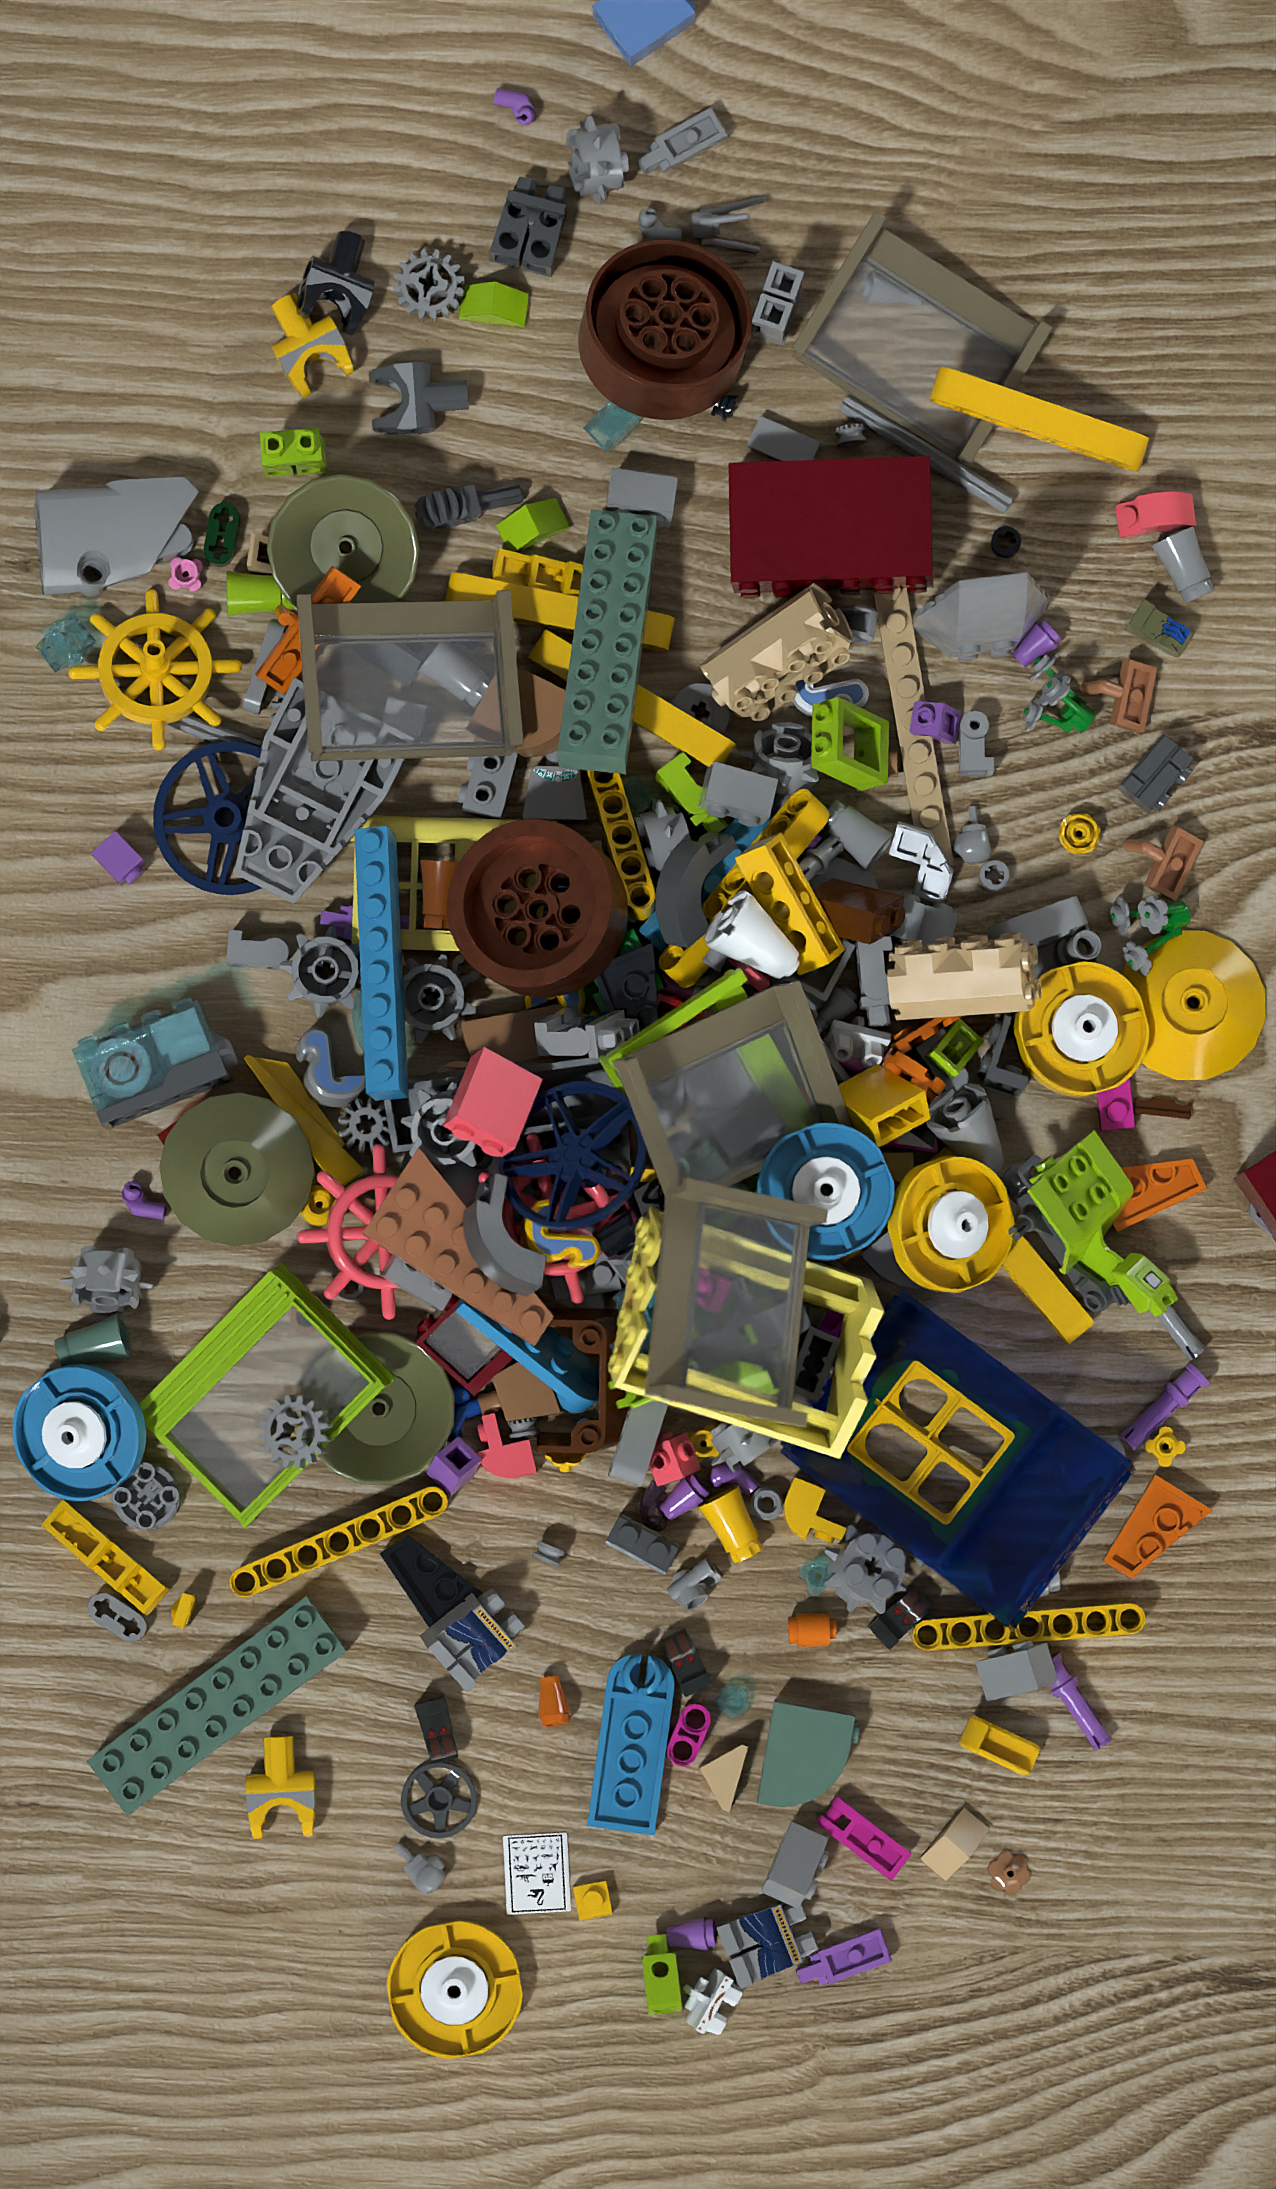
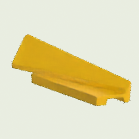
[244,1055,365,1186]

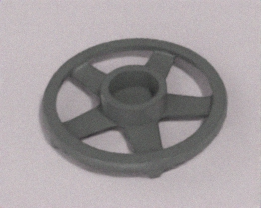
[401,1762,477,1838]

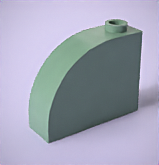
[756,1701,860,1807]

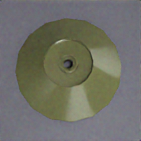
[267,474,420,608]
[159,1092,315,1246]
[301,1332,455,1485]

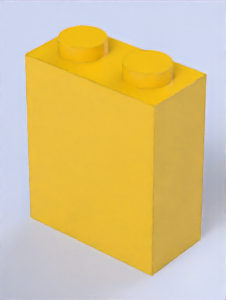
[838,1064,931,1148]

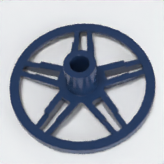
[153,741,262,895]
[499,1081,649,1230]

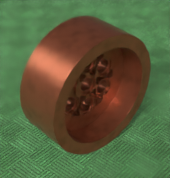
[578,240,752,420]
[447,819,628,998]

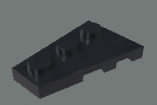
[380,1535,483,1628]

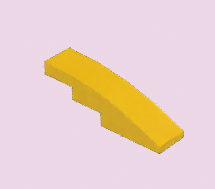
[490,548,583,597]
[41,1499,170,1616]

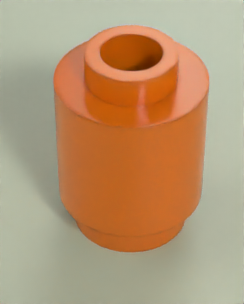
[788,1612,837,1647]

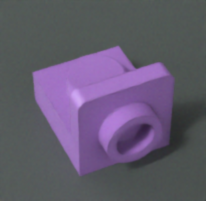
[909,701,961,745]

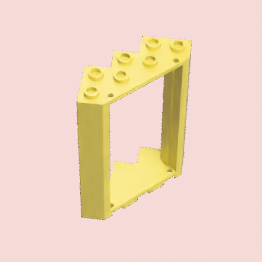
[608,1206,884,1459]

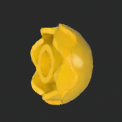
[1058,813,1101,854]
[300,1184,336,1226]

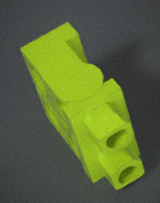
[259,428,328,478]
[655,751,728,834]

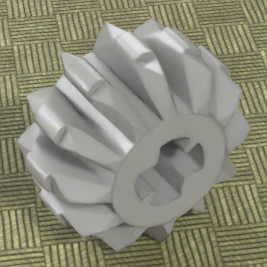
[338,1097,389,1154]

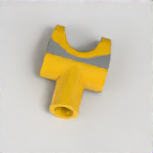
[271,293,355,399]
[245,1736,316,1839]

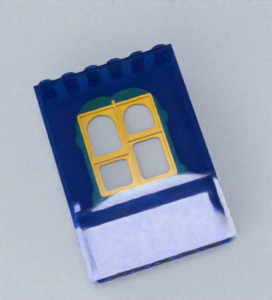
[780,1291,1136,1632]

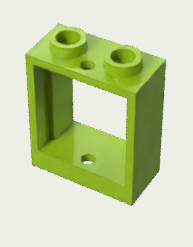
[811,697,889,791]

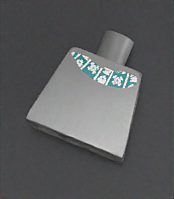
[523,751,587,824]

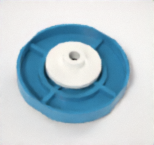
[757,1123,894,1261]
[12,1364,146,1501]

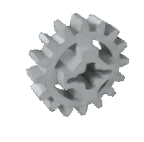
[393,249,465,323]
[258,1395,333,1468]

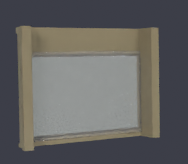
[791,213,1052,463]
[297,590,524,761]
[612,980,854,1197]
[645,1178,828,1427]

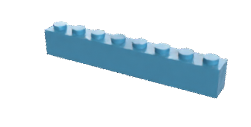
[354,826,408,1101]

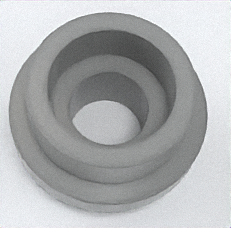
[750,1486,784,1520]

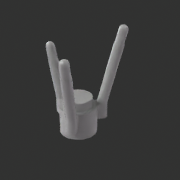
[692,196,766,253]

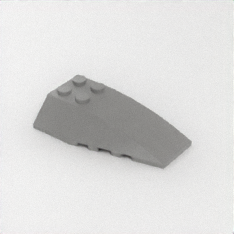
[912,573,1050,662]
[234,678,415,904]

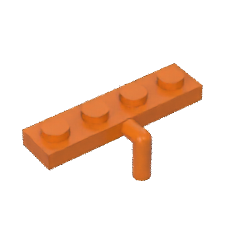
[255,565,361,695]

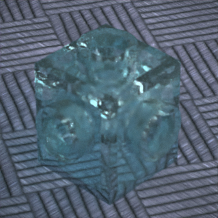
[35,615,96,673]

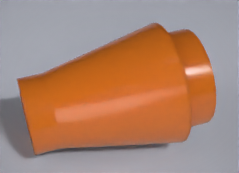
[538,1676,571,1727]

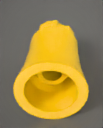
[697,1485,763,1564]

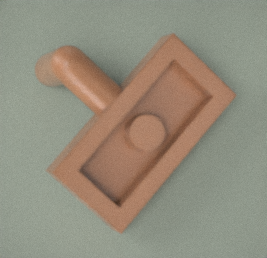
[1080,659,1157,733]
[1123,826,1203,901]

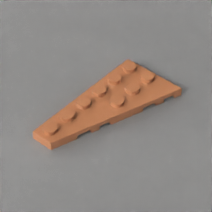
[362,1147,554,1346]

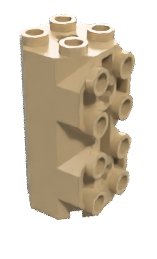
[700,583,853,721]
[887,932,1042,1020]

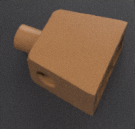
[477,1362,561,1422]

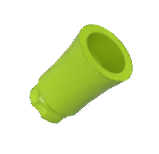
[226,570,294,617]

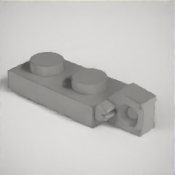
[638,107,728,175]

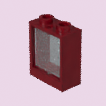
[415,1294,513,1396]

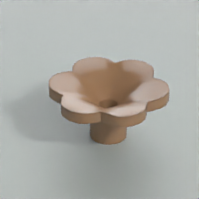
[988,1851,1030,1894]

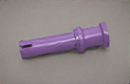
[1119,1362,1210,1450]
[1050,1651,1112,1751]

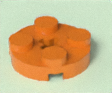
[882,1048,947,1102]

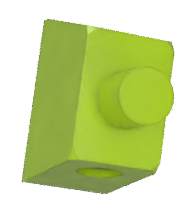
[642,1934,682,2016]

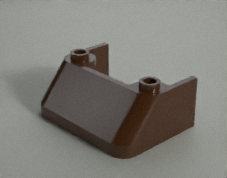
[537,1308,640,1453]

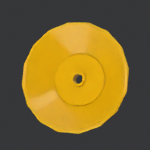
[1121,930,1266,1080]

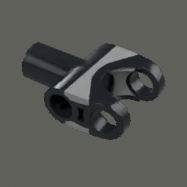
[297,231,375,336]
[592,1178,665,1258]

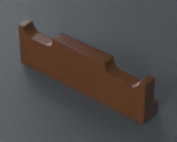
[1133,1097,1192,1120]

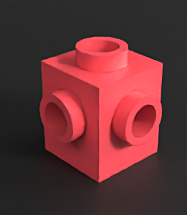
[648,1430,701,1487]

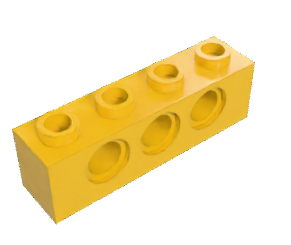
[735,832,845,976]

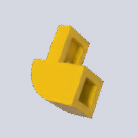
[783,1477,847,1544]

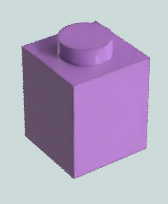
[91,831,146,886]
[426,1436,482,1497]

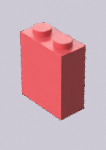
[443,1047,543,1157]

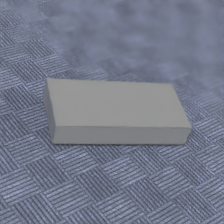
[747,416,821,461]

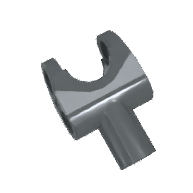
[369,362,469,435]

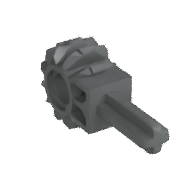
[415,484,523,532]

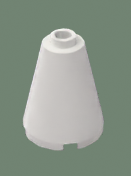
[704,890,800,979]

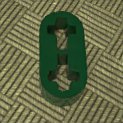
[204,503,240,567]

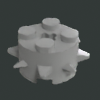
[566,115,629,205]
[740,722,819,795]
[634,799,691,879]
[280,926,361,1017]
[403,954,476,1044]
[401,1082,477,1174]
[60,1246,153,1314]
[710,1422,777,1473]
[824,1525,907,1614]

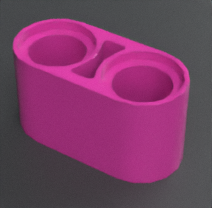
[667,1703,711,1766]

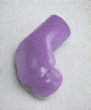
[494,88,536,126]
[122,1181,166,1220]
[708,1463,759,1496]

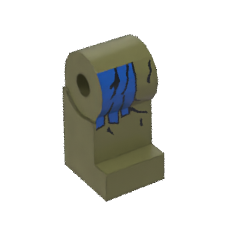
[1125,599,1193,658]

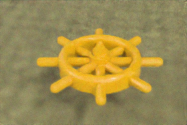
[68,589,242,751]

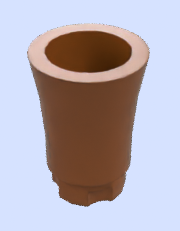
[420,860,459,929]

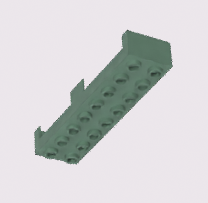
[557,510,658,774]
[87,1596,348,1816]

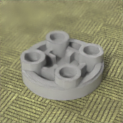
[112,1462,181,1530]

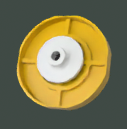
[1014,961,1149,1097]
[887,1156,1015,1293]
[386,1920,523,2059]

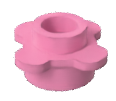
[168,557,203,592]

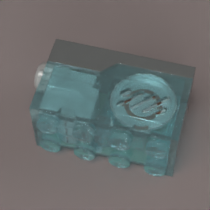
[72,997,238,1130]

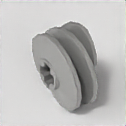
[672,683,730,735]

